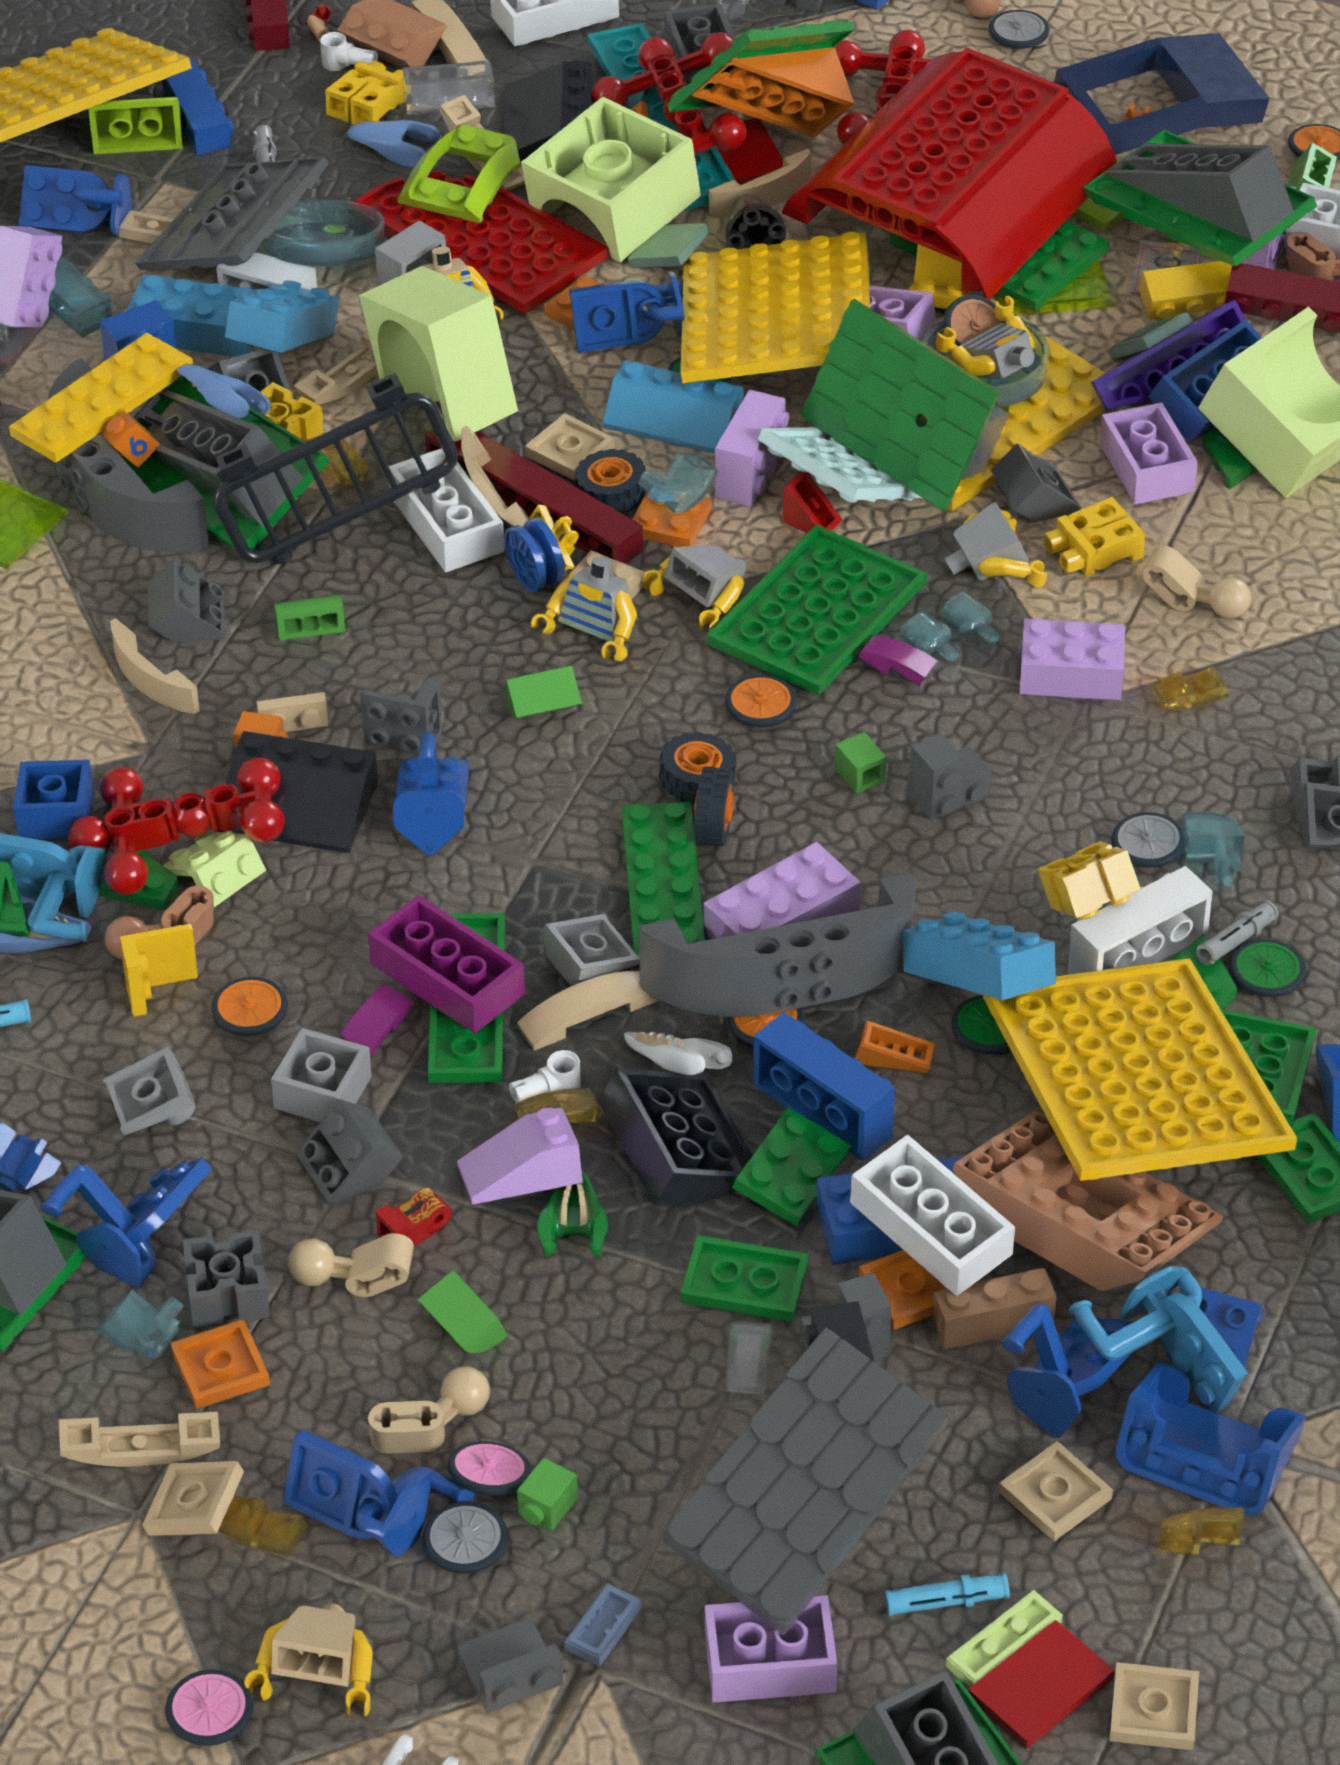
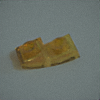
[306,437,371,487]
[1150,666,1229,710]
[515,1088,602,1123]
[218,1495,307,1556]
[1158,1507,1244,1554]

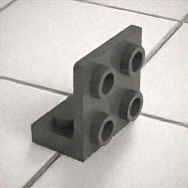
[361,678,443,755]

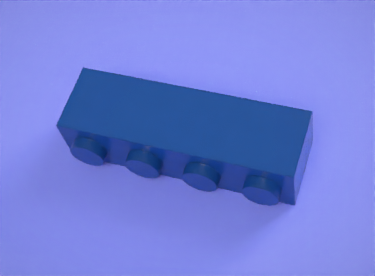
[161,58,234,155]

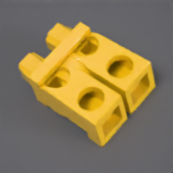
[325,60,409,125]
[1044,497,1145,577]

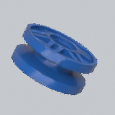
[504,517,565,593]

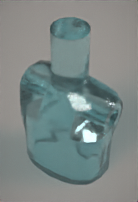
[942,592,1000,644]
[901,612,959,662]

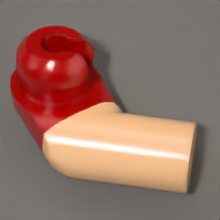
[307,4,332,41]

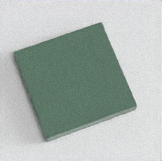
[628,223,709,268]
[1108,312,1193,360]

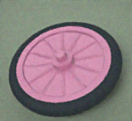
[447,1441,531,1495]
[165,1669,253,1746]

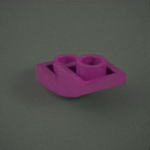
[859,635,938,686]
[340,983,414,1058]

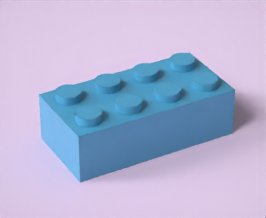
[126,275,256,357]
[225,280,340,353]
[902,912,1056,1000]

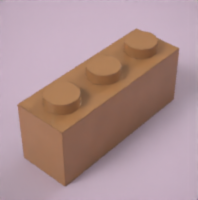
[932,1268,1057,1350]

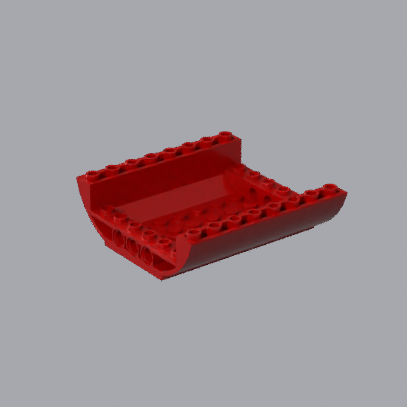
[782,47,1117,300]

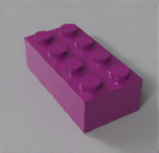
[368,894,525,1034]

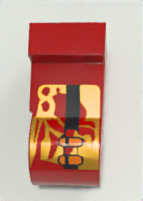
[375,1188,452,1246]

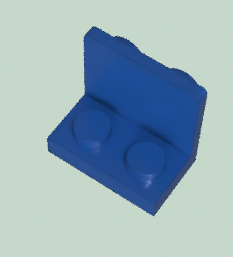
[1166,1287,1265,1368]

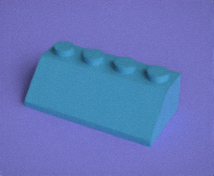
[603,360,744,454]

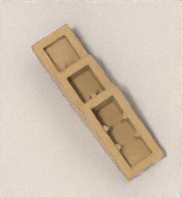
[411,0,491,82]

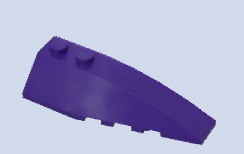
[1091,300,1245,410]

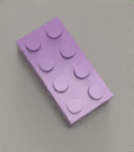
[704,842,861,939]

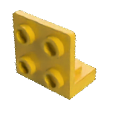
[908,244,970,309]
[120,924,198,1017]

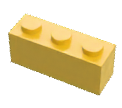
[1139,261,1232,319]

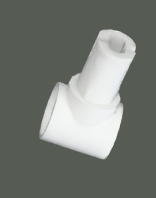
[320,32,378,71]
[509,1050,581,1105]

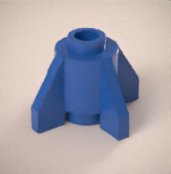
[0,1122,61,1192]

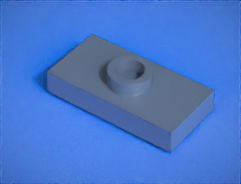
[564,1583,642,1667]

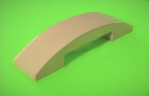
[439,95,525,191]
[709,149,811,218]
[294,332,378,404]
[461,425,530,527]
[110,618,200,714]
[517,971,660,1051]
[59,1412,220,1467]

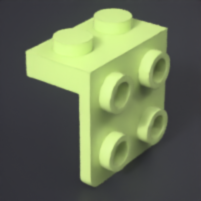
[163,830,266,907]

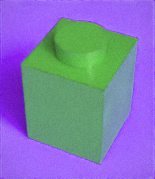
[835,732,887,794]
[517,1458,578,1532]

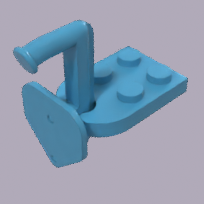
[0,833,105,942]
[1069,1266,1248,1413]

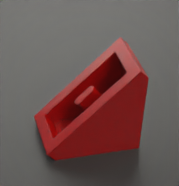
[783,471,843,533]

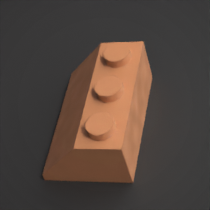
[337,0,447,75]

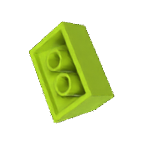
[88,97,183,154]

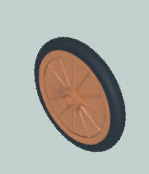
[944,295,1006,346]

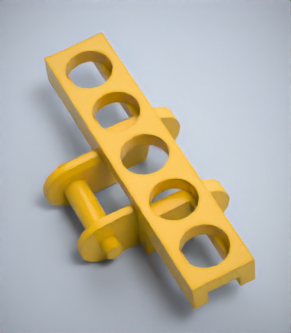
[529,505,579,579]

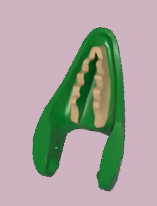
[537,1171,608,1257]

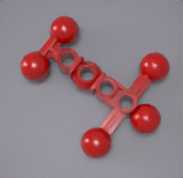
[835,29,933,145]
[592,32,746,155]
[67,757,285,895]

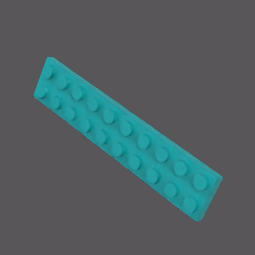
[588,23,736,210]

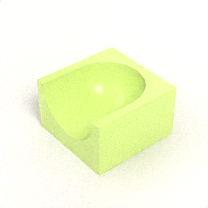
[521,97,701,262]
[359,266,518,442]
[1198,307,1340,498]

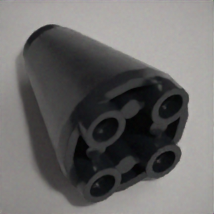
[725,194,786,250]

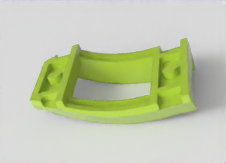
[397,124,521,224]

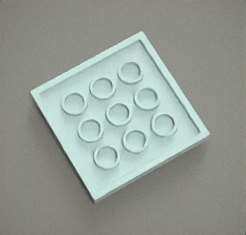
[758,427,922,503]

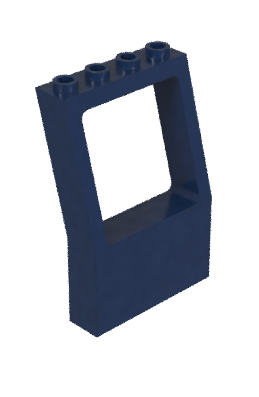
[1054,33,1269,155]

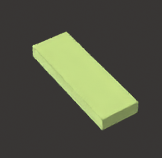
[945,1590,1063,1688]

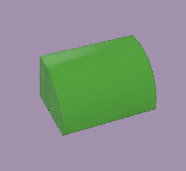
[1287,142,1337,190]
[274,594,345,640]
[503,666,582,719]
[417,1270,508,1353]

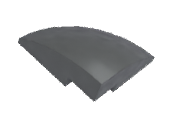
[1290,756,1340,848]

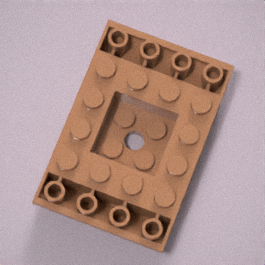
[953,1111,1223,1291]

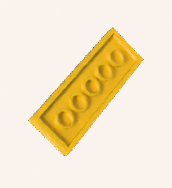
[9,333,193,463]

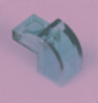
[638,452,718,513]
[1182,812,1245,886]
[97,1290,184,1359]

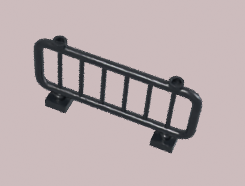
[213,373,458,564]

